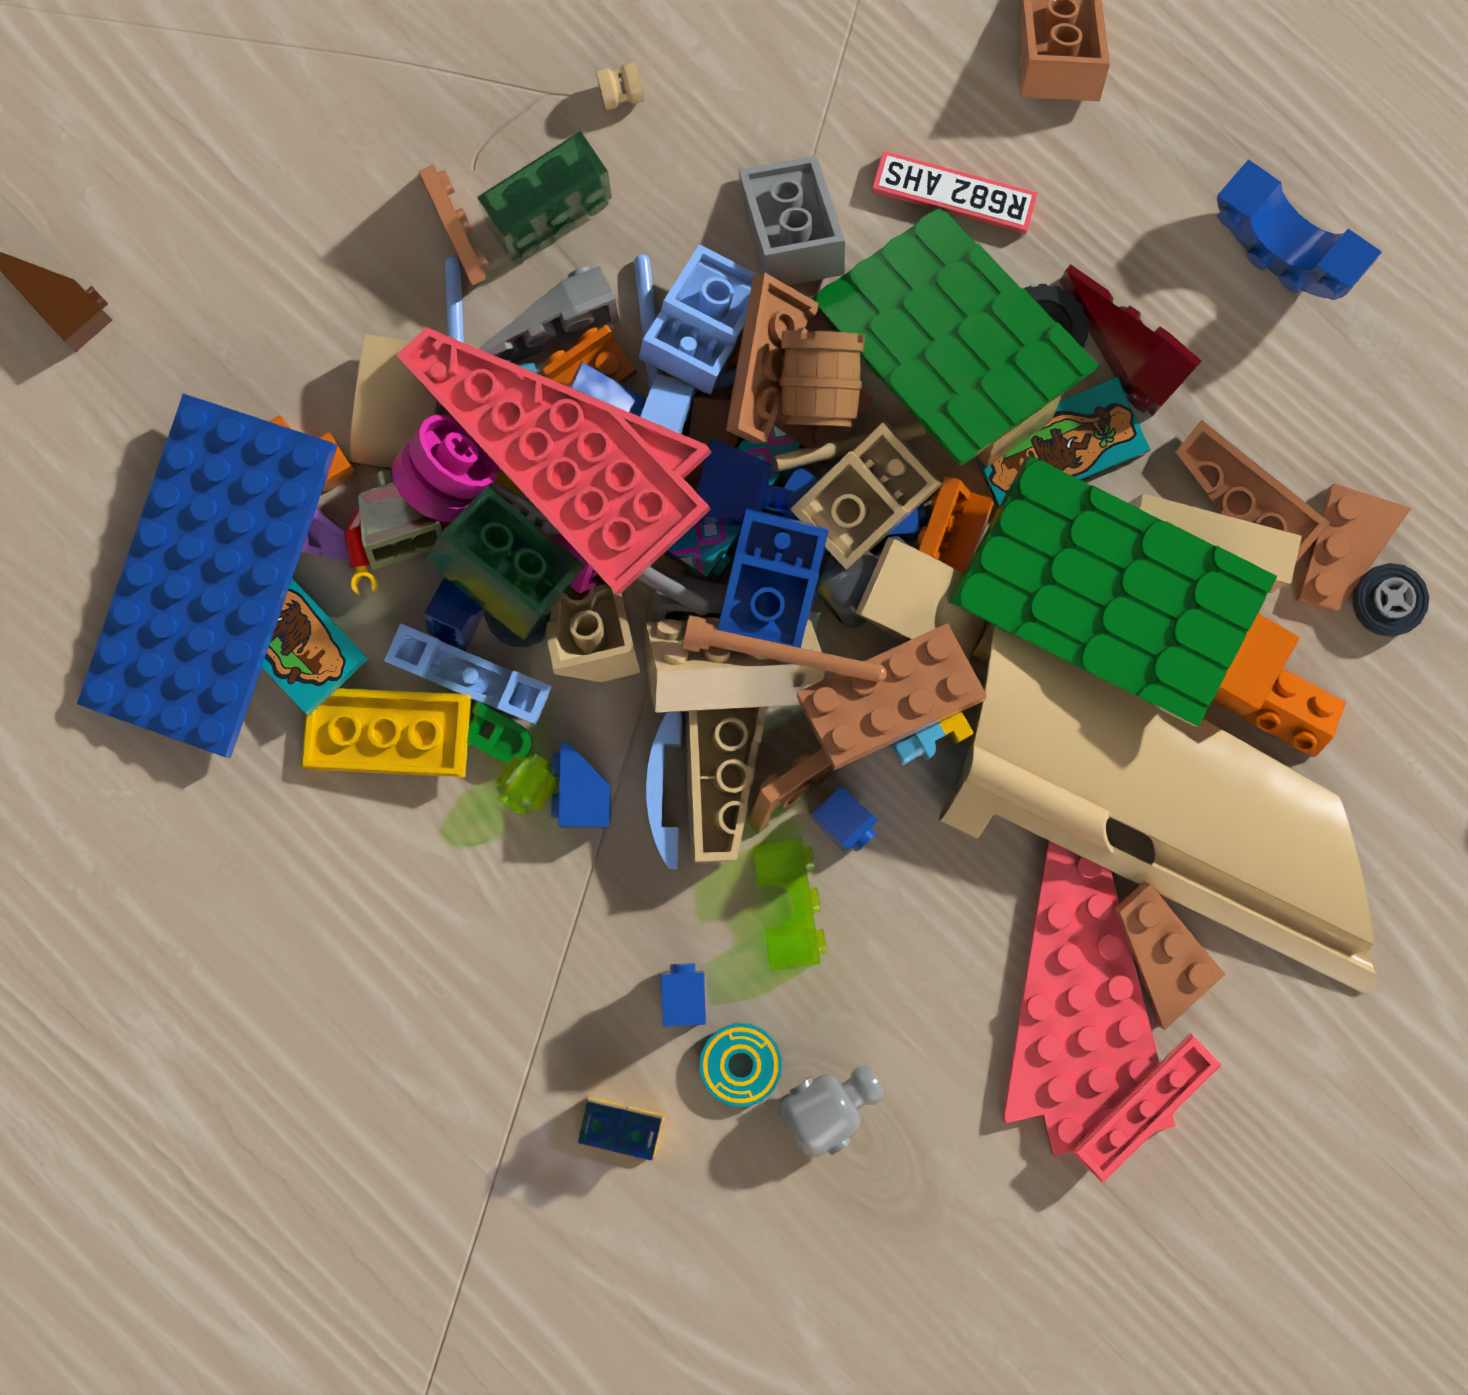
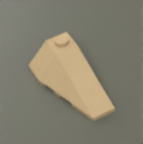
[545,570,641,683]

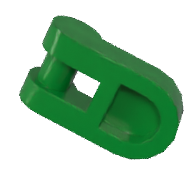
[467,700,532,764]

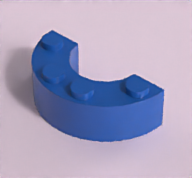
[1217,159,1382,300]

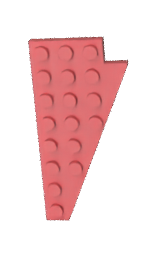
[396,327,712,595]
[1002,840,1176,1156]

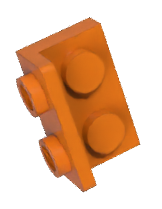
[540,325,637,386]

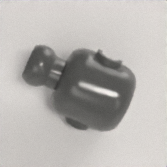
[816,535,906,628]

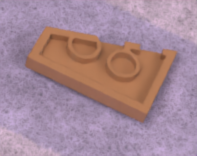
[418,164,490,286]
[1296,484,1412,613]
[748,748,842,834]
[1114,881,1225,1030]

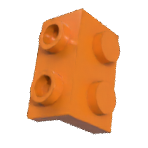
[918,476,994,574]
[1244,668,1346,757]

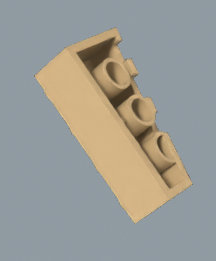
[1128,493,1302,593]
[683,706,767,863]

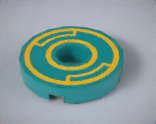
[699,1023,782,1107]

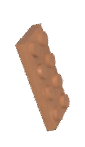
[796,623,987,770]

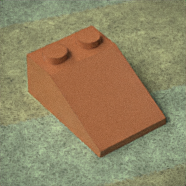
[1018,0,1110,102]

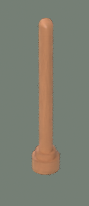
[682,615,887,682]

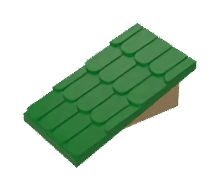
[810,207,1098,468]
[948,456,1277,727]

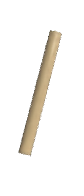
[771,421,926,472]

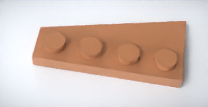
[726,272,819,444]
[1175,420,1330,562]

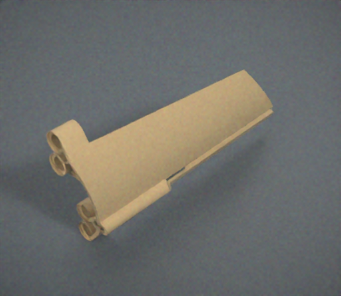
[939,622,1379,993]

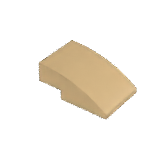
[349,334,443,470]
[790,423,943,570]
[855,537,985,661]

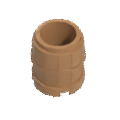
[779,330,865,427]

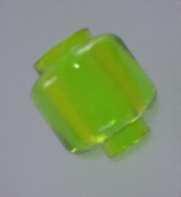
[495,753,557,817]

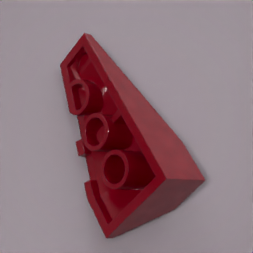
[1059,264,1202,416]

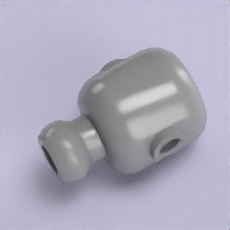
[779,1066,885,1157]

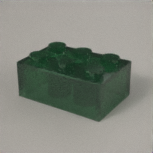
[477,131,612,262]
[426,486,586,640]

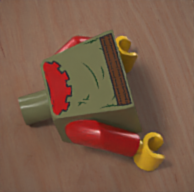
[344,470,475,595]

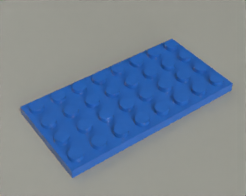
[77,393,338,758]

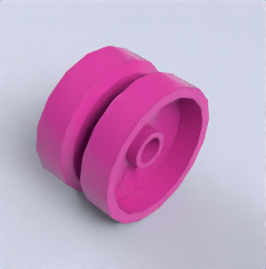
[392,415,500,522]

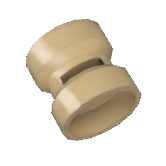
[596,61,644,111]

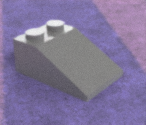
[739,156,845,286]

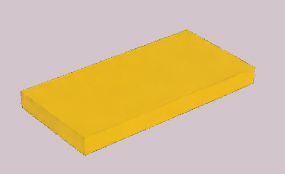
[301,688,471,778]

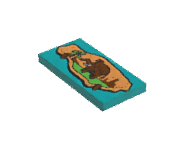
[975,377,1151,508]
[262,578,369,716]

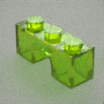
[752,839,827,971]

